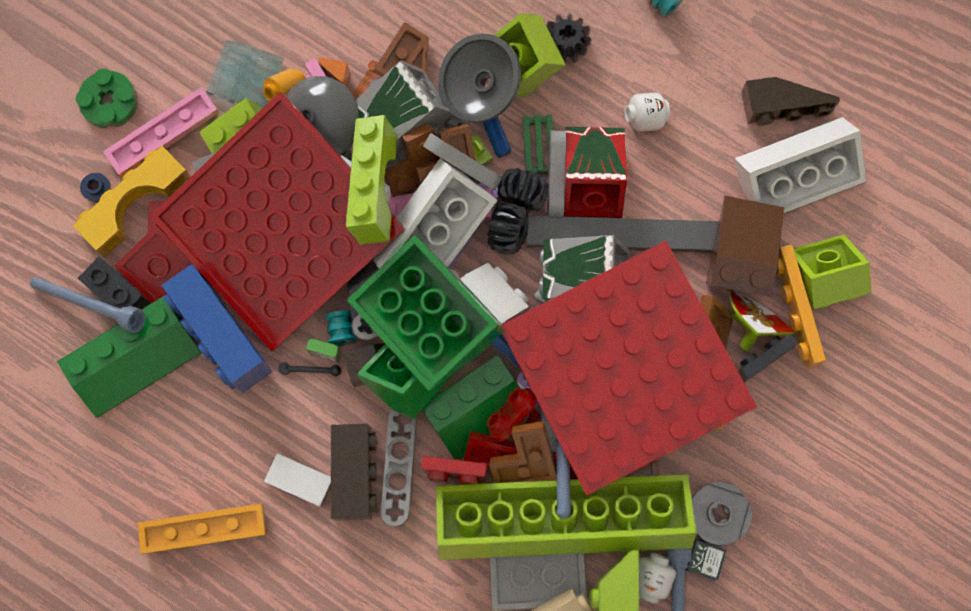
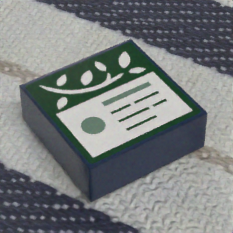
[686,540,727,581]

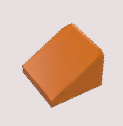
[318,58,351,88]

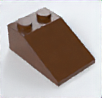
[706,195,784,297]

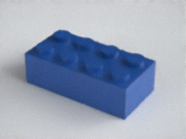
[161,264,273,393]

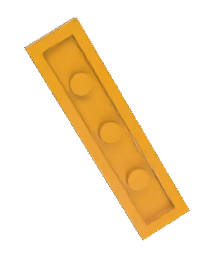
[776,244,826,368]
[138,503,267,554]

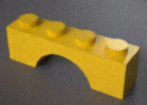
[73,146,191,258]

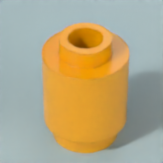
[263,69,306,101]

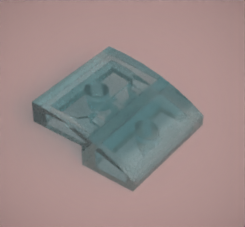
[206,40,284,108]

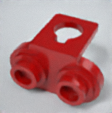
[487,388,541,442]

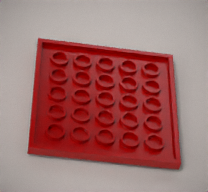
[150,91,405,352]
[502,240,757,496]

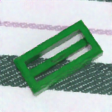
[523,114,553,174]

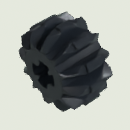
[547,13,591,63]
[497,168,549,211]
[487,203,529,254]

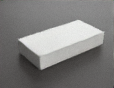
[264,453,331,507]

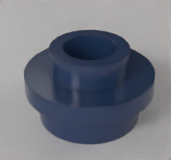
[80,173,111,202]

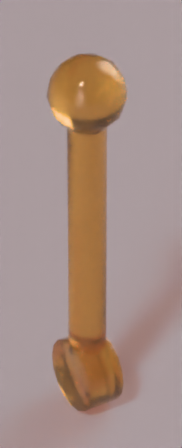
[353,60,378,100]

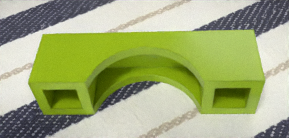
[346,115,397,244]

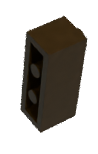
[331,424,377,521]

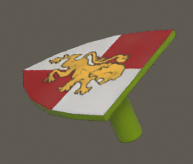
[729,289,795,351]

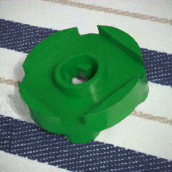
[75,68,137,128]

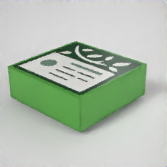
[306,338,342,363]

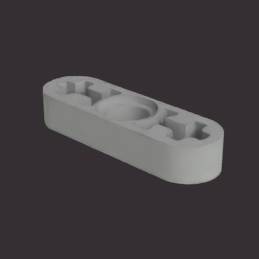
[547,130,566,217]
[423,133,503,191]

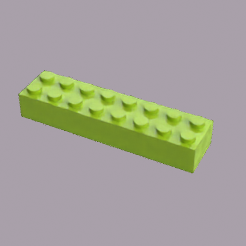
[436,474,696,560]

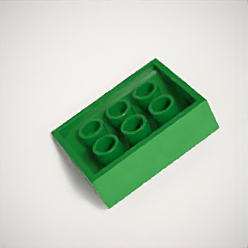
[347,235,506,391]

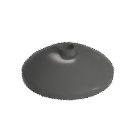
[438,33,521,123]
[286,76,359,156]

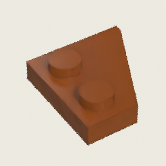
[374,22,429,77]

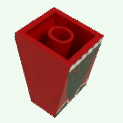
[563,127,627,218]

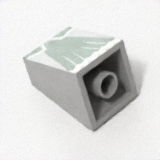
[356,60,454,154]
[539,235,631,301]

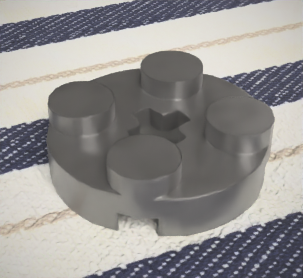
[692,482,752,546]

